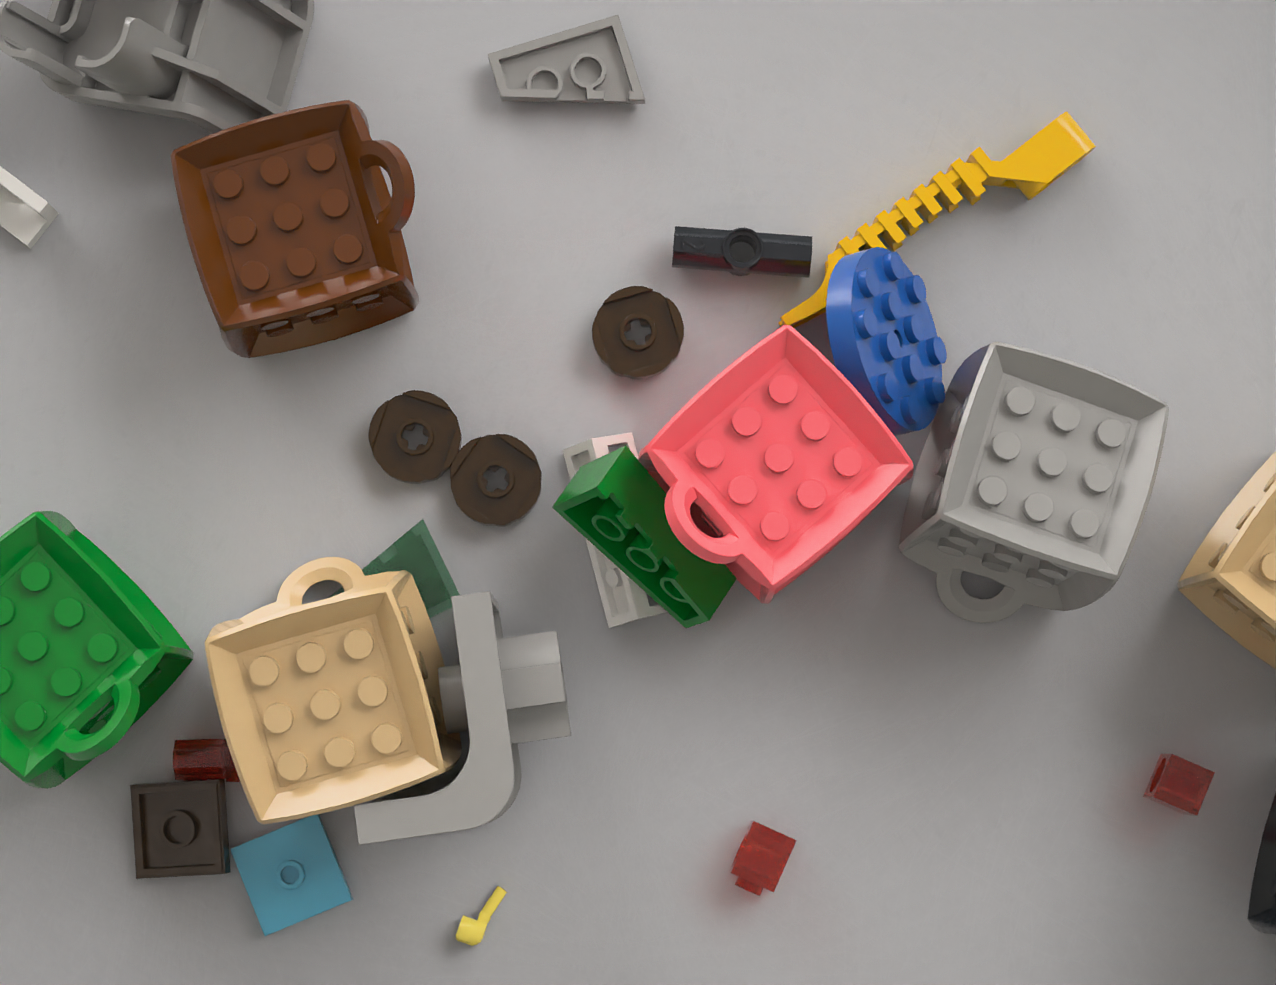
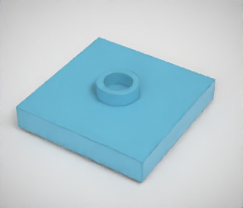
[230,814,353,936]

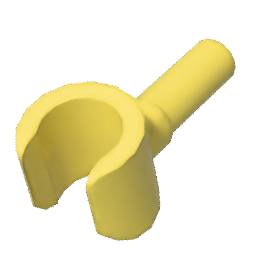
[456,886,507,946]

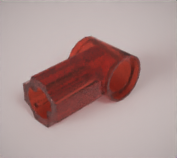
[173,738,241,782]

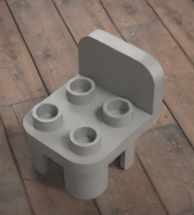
[0,0,314,134]

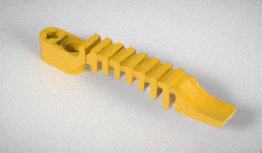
[778,111,1096,328]

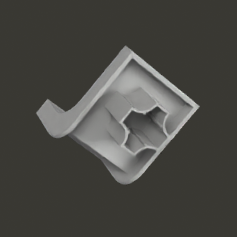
[354,591,571,845]

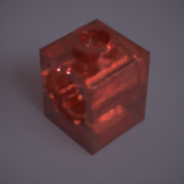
[1143,754,1215,816]
[729,820,797,896]

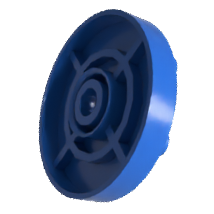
[826,247,947,436]

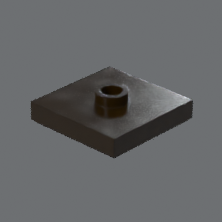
[130,779,231,879]

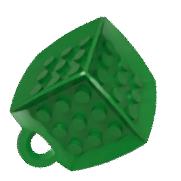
[0,511,193,789]

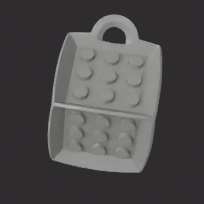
[898,342,1169,623]

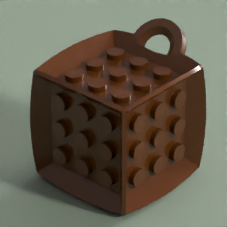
[170,100,419,358]

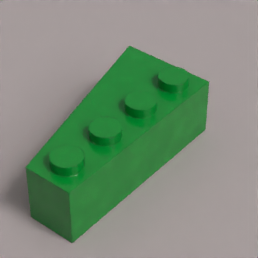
[552,445,737,628]

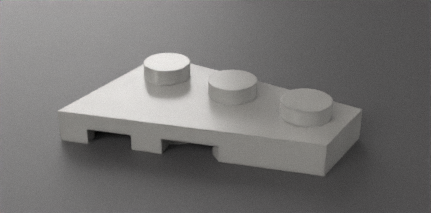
[488,15,645,104]

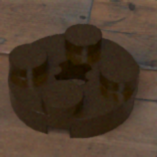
[592,286,684,380]
[368,390,462,484]
[450,434,542,527]

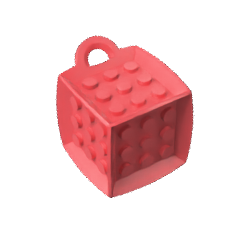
[638,325,914,604]

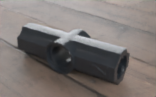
[672,226,812,278]

